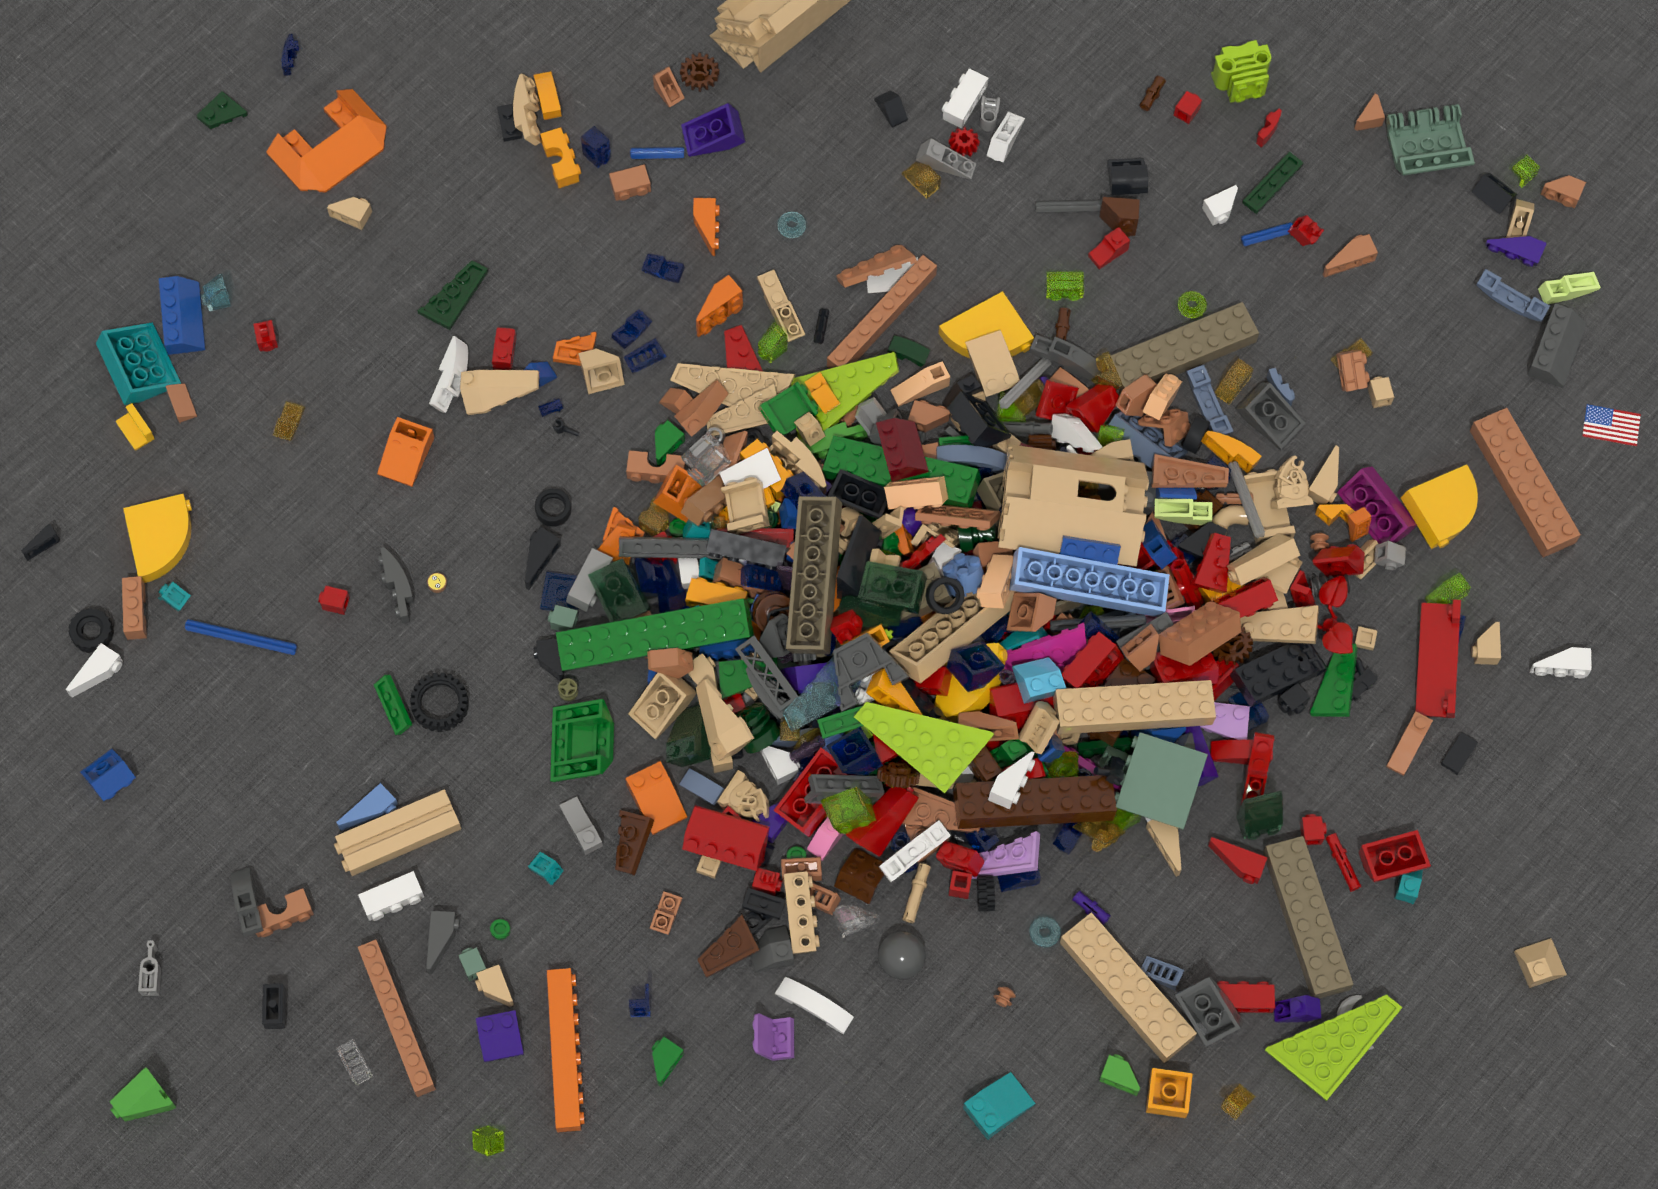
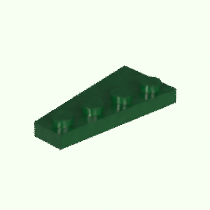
[417,261,488,330]

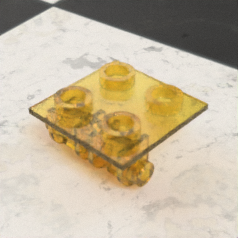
[1072,821,1125,852]

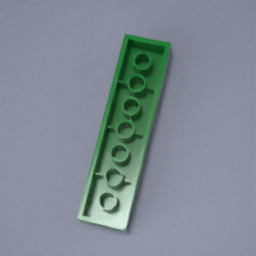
[822,436,981,508]

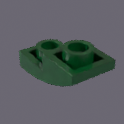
[887,335,930,367]

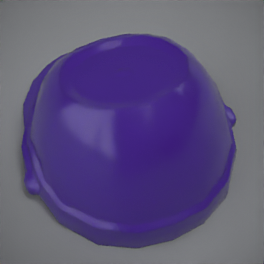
[902,507,923,537]

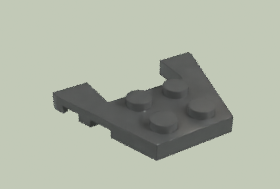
[833,633,910,712]

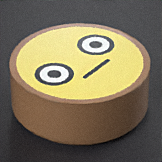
[427,573,447,593]

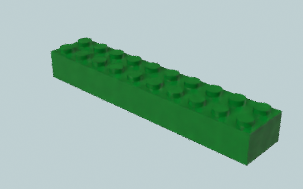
[556,598,754,671]

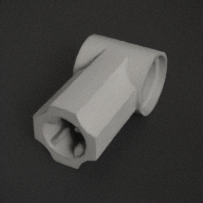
[689,427,725,461]

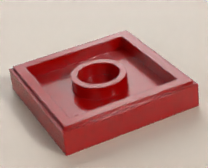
[1035,380,1079,420]

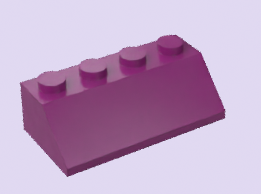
[1337,466,1417,544]

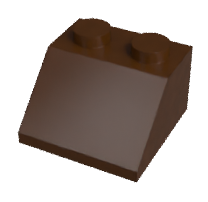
[1099,197,1140,237]

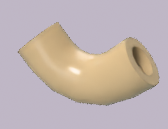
[1212,505,1249,536]

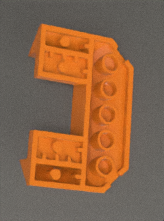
[266,89,387,193]

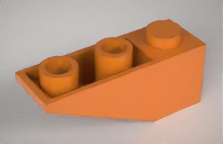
[693,198,720,256]

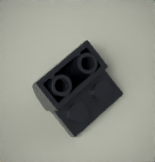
[1107,158,1148,195]

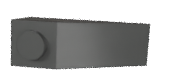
[426,911,460,974]

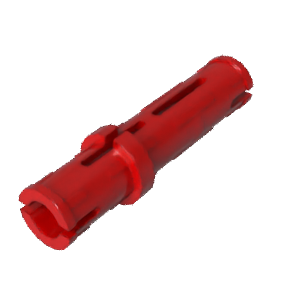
[1325,833,1362,892]

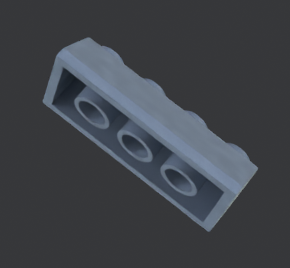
[1104,411,1188,469]

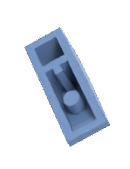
[336,783,398,831]

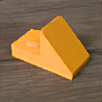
[805,372,841,414]

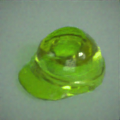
[1049,751,1079,778]

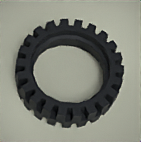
[410,673,469,732]

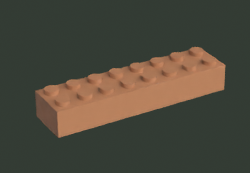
[1470,408,1581,558]

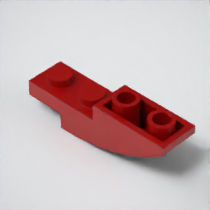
[1241,732,1274,810]

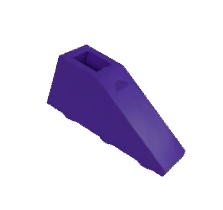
[1485,236,1547,267]

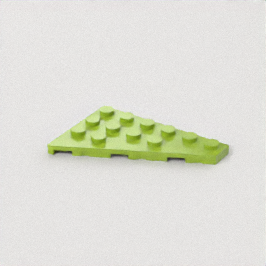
[790,352,899,445]
[854,702,994,794]
[1265,995,1402,1101]

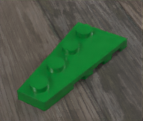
[1310,644,1358,717]

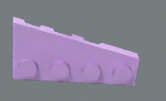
[1200,702,1250,740]
[972,831,1040,879]

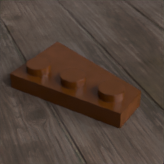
[615,810,654,876]
[697,915,760,978]

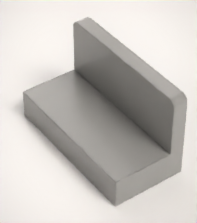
[855,397,887,435]

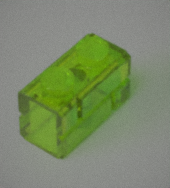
[1045,272,1084,301]

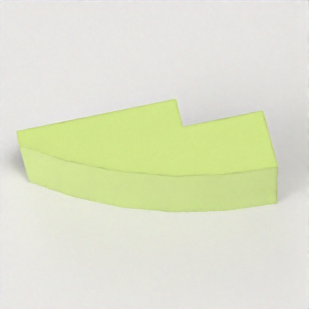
[1538,272,1601,304]
[1154,499,1212,525]

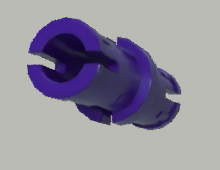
[1072,891,1111,925]

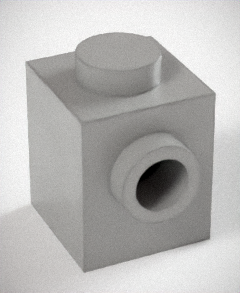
[1374,541,1406,570]

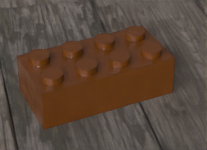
[1090,659,1156,747]

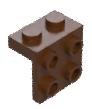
[834,849,885,904]

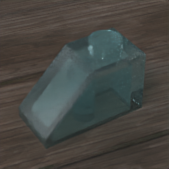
[201,274,231,311]

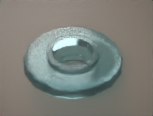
[777,211,807,238]
[1029,917,1061,947]

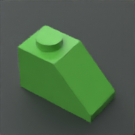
[1099,1054,1140,1096]

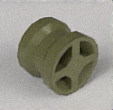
[558,678,578,702]

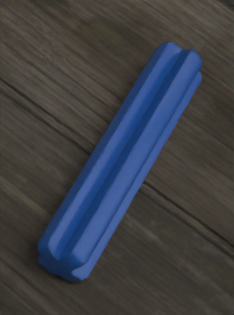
[630,147,684,159]
[1241,222,1293,246]

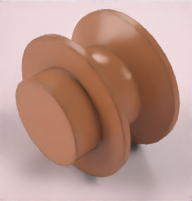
[1310,533,1329,552]
[994,987,1016,1007]

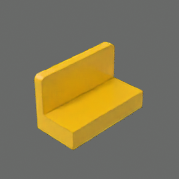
[116,403,155,450]

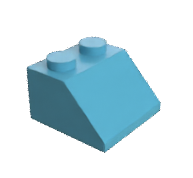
[1012,657,1066,704]

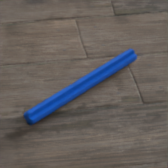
[185,619,297,655]

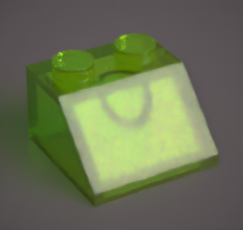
[821,786,876,834]

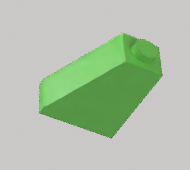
[110,1068,176,1122]

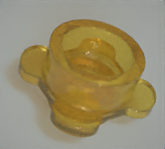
[708,516,730,529]

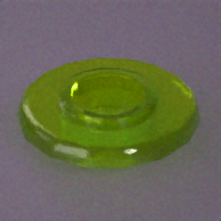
[1177,291,1207,318]

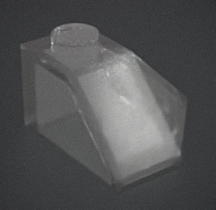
[833,904,879,938]

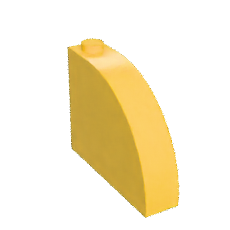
[938,291,1034,358]
[1401,465,1478,549]
[123,494,192,583]
[935,643,1008,723]

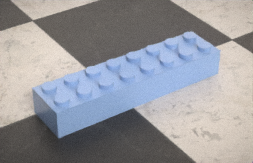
[1009,547,1170,617]

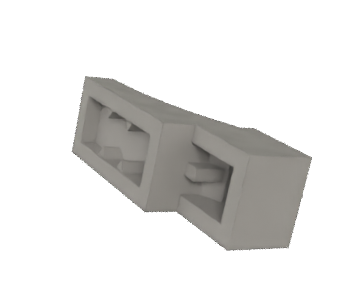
[559,797,603,855]

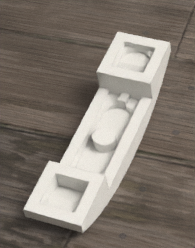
[879,820,951,882]
[775,977,854,1035]

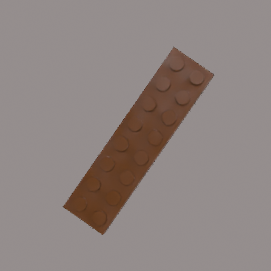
[953,775,1117,829]

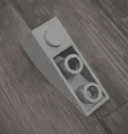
[916,138,977,180]

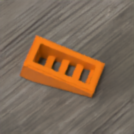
[1348,507,1371,542]

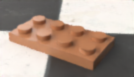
[915,505,1000,530]

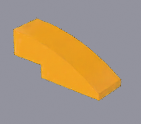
[534,71,562,120]
[1201,431,1262,474]

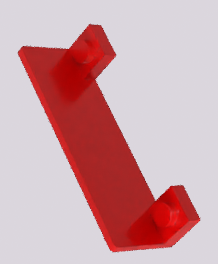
[1415,600,1461,718]

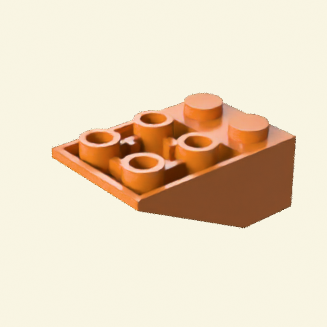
[696,275,743,338]
[377,417,434,487]
[653,465,703,523]

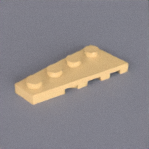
[706,384,777,437]

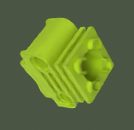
[1211,40,1271,103]

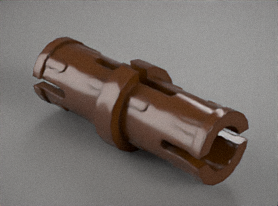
[1139,76,1166,111]
[1055,308,1071,341]

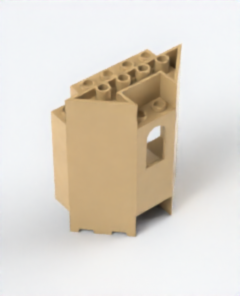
[710,0,851,73]
[997,444,1149,566]

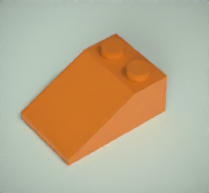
[625,761,688,835]

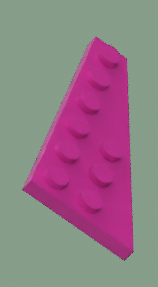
[1002,623,1087,680]

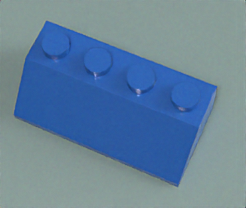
[159,276,205,355]

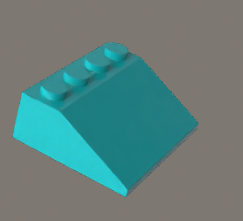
[96,322,181,405]

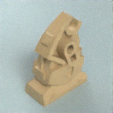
[1271,456,1313,509]
[717,770,769,822]

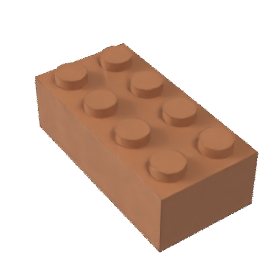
[1159,601,1241,666]

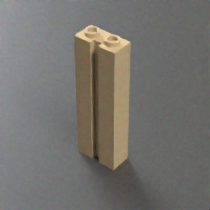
[334,789,461,876]

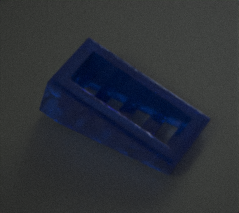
[624,338,667,373]
[741,563,781,591]

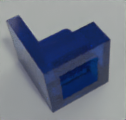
[964,828,1000,853]

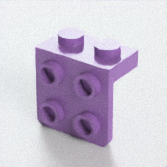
[753,1013,794,1061]

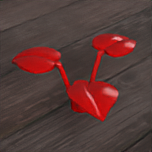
[1317,576,1353,654]

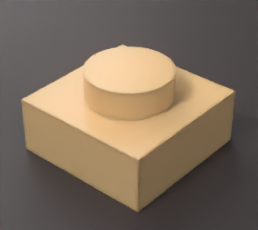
[1355,626,1377,651]
[696,855,722,879]

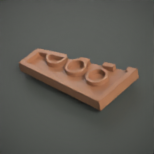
[836,245,917,288]
[1151,454,1229,488]
[902,786,980,834]

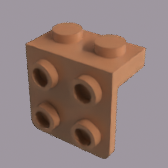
[1138,409,1190,447]

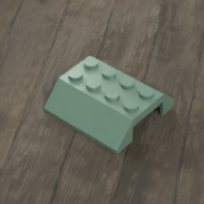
[1386,104,1475,175]

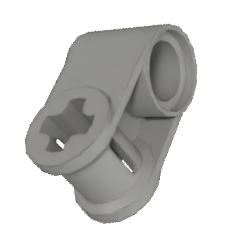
[980,95,1000,132]

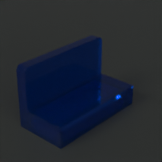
[1228,692,1269,731]
[629,984,651,1017]

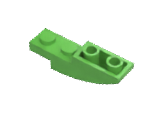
[805,422,868,460]

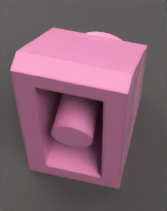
[807,813,847,861]

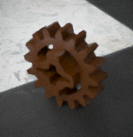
[680,53,719,92]
[1213,627,1253,665]
[877,762,920,788]

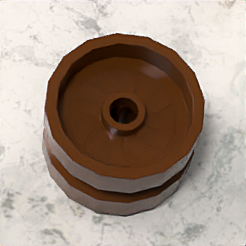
[752,590,790,632]

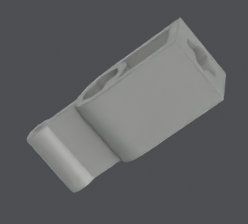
[138,940,161,996]

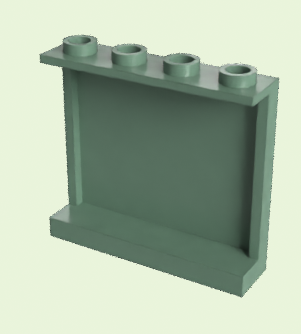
[1115,732,1208,831]

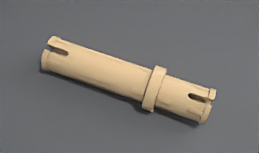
[902,863,931,923]

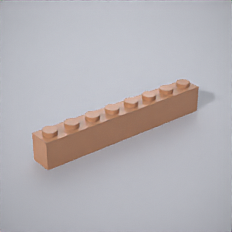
[827,255,937,369]
[358,940,436,1097]

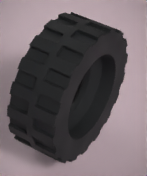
[68,608,114,653]

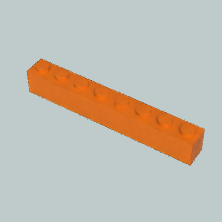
[547,968,585,1132]

